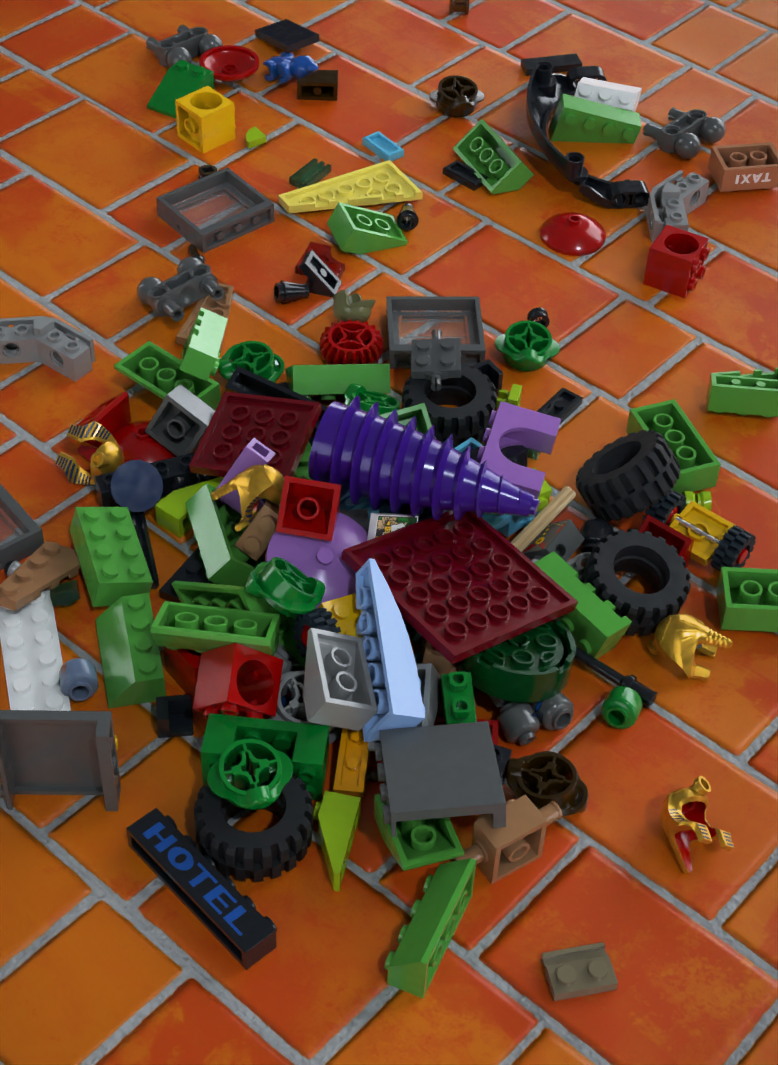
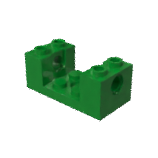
[201,713,329,801]

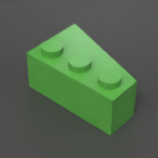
[706,368,778,418]

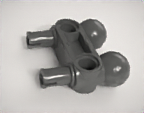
[146,25,223,67]
[643,107,726,159]
[137,257,225,321]

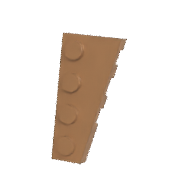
[176,283,234,354]
[0,541,81,611]

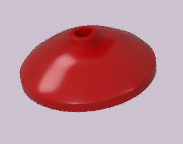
[200,45,259,82]
[540,212,606,256]
[112,420,177,463]

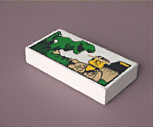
[367,513,419,540]

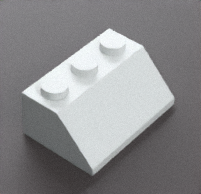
[574,77,642,112]

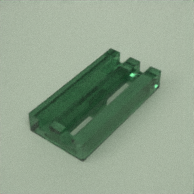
[289,158,331,188]

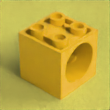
[175,86,236,154]

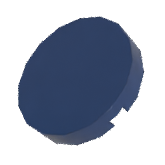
[109,460,163,513]

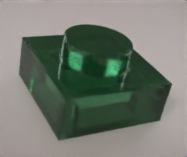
[50,579,80,607]

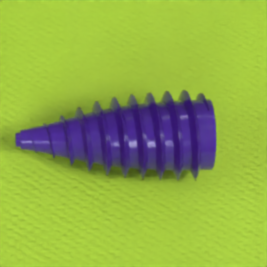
[308,395,540,520]

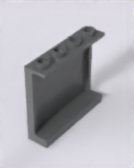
[0,710,121,811]
[374,721,506,837]

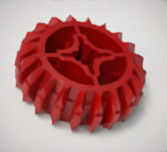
[319,319,384,365]

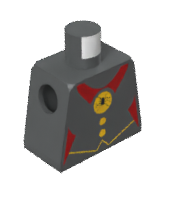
[522,519,585,563]

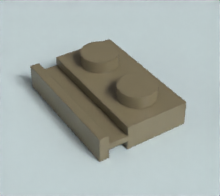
[541,942,618,1001]

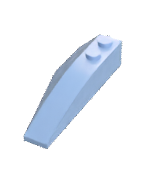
[356,558,425,742]

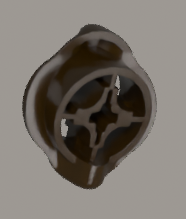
[429,75,485,117]
[506,751,588,817]

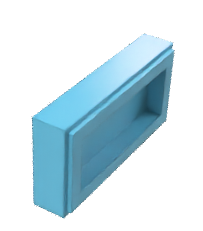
[362,131,404,162]

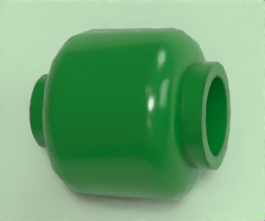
[601,686,643,729]

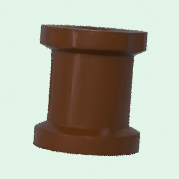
[449,0,469,15]

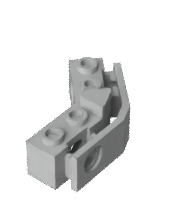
[646,170,709,243]
[0,316,96,382]

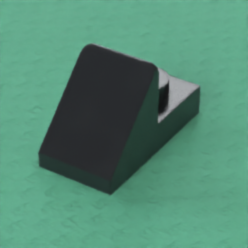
[299,250,342,297]

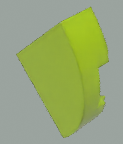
[246,126,266,149]

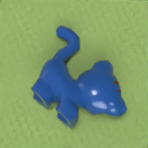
[263,52,319,83]

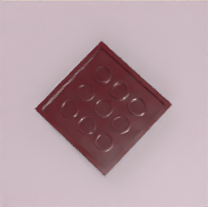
[189,391,322,477]

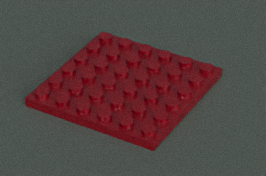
[341,510,578,664]

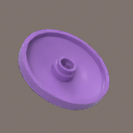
[265,512,368,609]

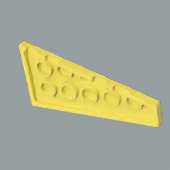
[278,160,423,213]

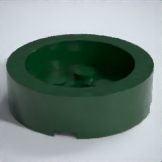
[457,621,576,702]

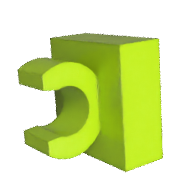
[496,384,522,408]

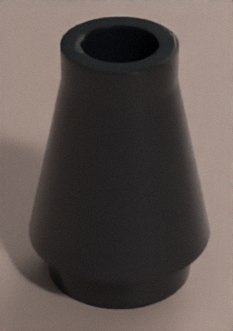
[397,203,419,231]
[274,280,309,304]

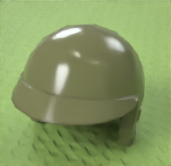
[333,290,376,323]

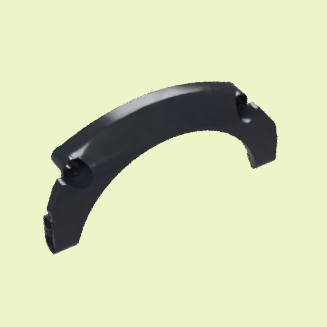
[526,61,650,209]

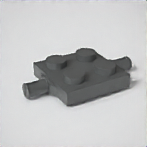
[411,329,461,391]

